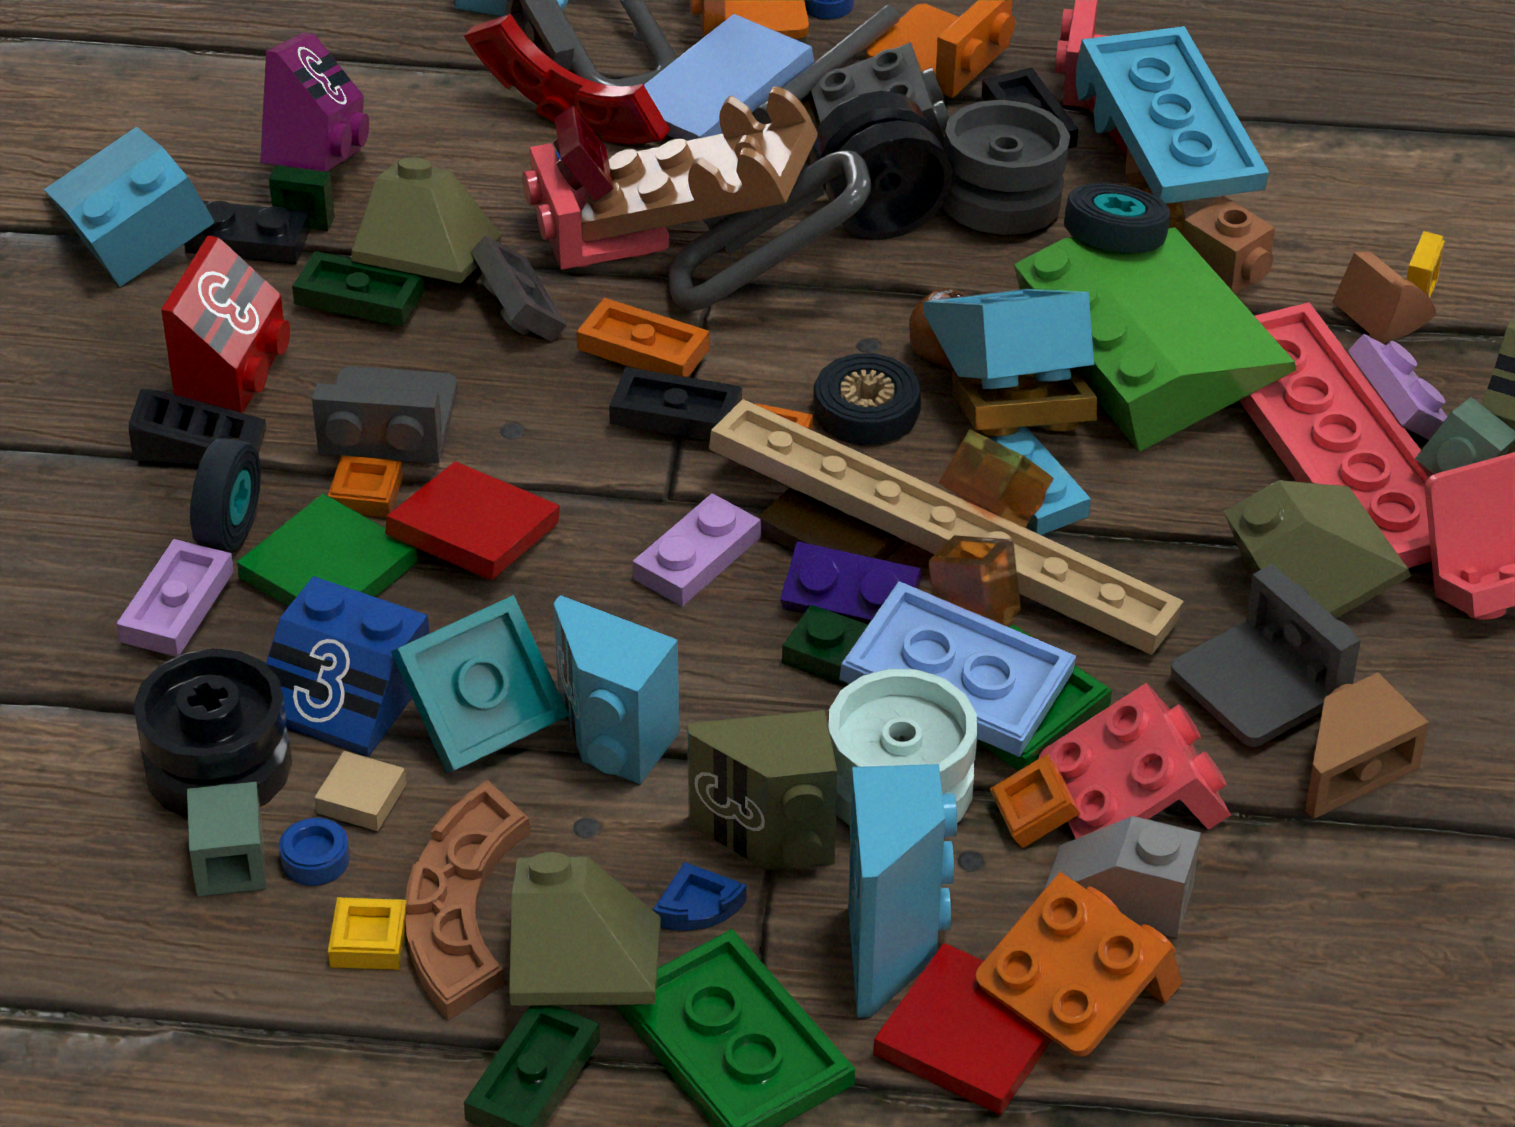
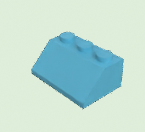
[848,764,957,1018]

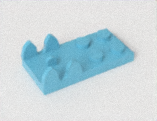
[1076,26,1269,204]

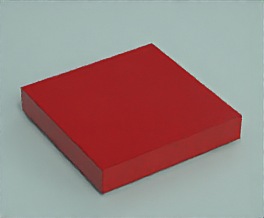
[385,461,560,580]
[873,943,1052,1115]

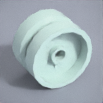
[828,669,977,826]

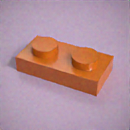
[576,297,710,377]

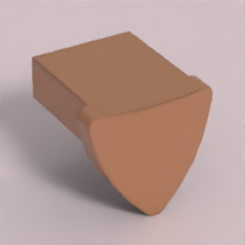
[1332,251,1436,344]

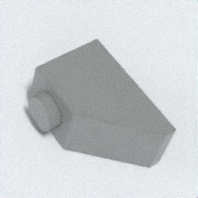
[1044,816,1201,938]

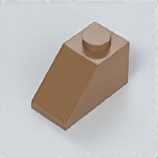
[1305,672,1429,819]

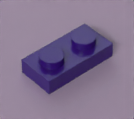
[780,541,922,625]

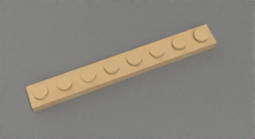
[709,399,1184,655]

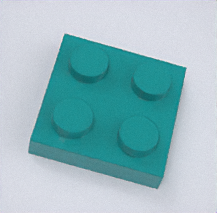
[391,595,569,773]

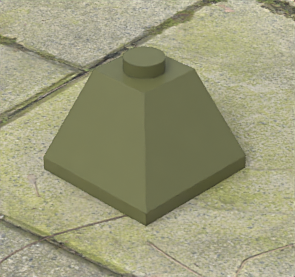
[351,157,502,283]
[1223,480,1411,618]
[509,852,661,1006]

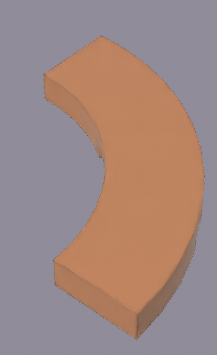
[405,780,530,1020]

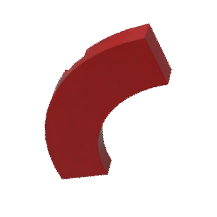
[464,14,670,144]

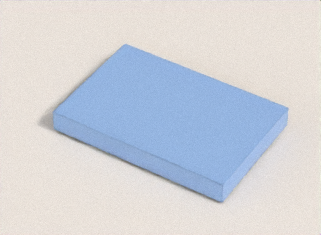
[644,14,815,141]
[839,581,1076,757]

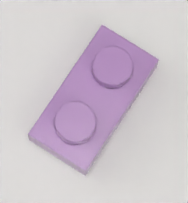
[1348,334,1447,440]
[633,493,761,607]
[116,539,234,657]

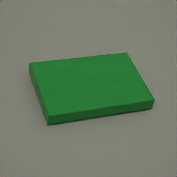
[614,929,855,1127]

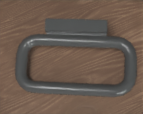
[505,0,677,87]
[668,150,871,311]

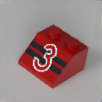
[161,236,290,413]

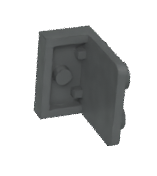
[811,42,950,147]
[312,366,458,463]
[1170,564,1361,747]

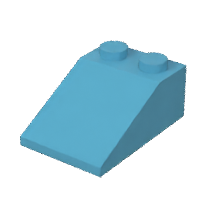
[44,127,215,287]

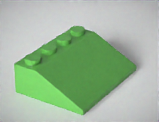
[1013,227,1296,452]

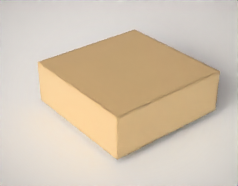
[314,751,407,831]

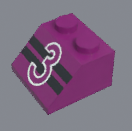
[260,32,369,172]

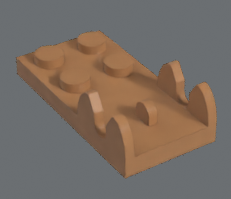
[581,86,818,242]

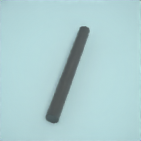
[754,5,899,124]

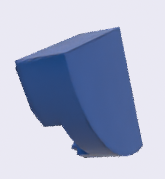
[653,862,747,931]

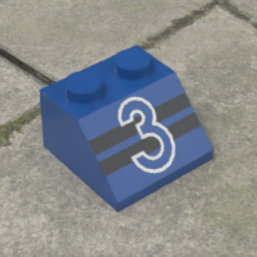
[266,576,430,757]

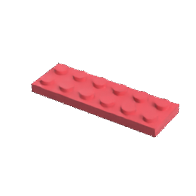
[1239,302,1433,568]

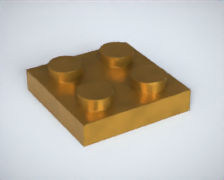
[952,368,1097,436]

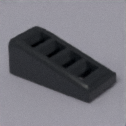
[128,389,266,465]

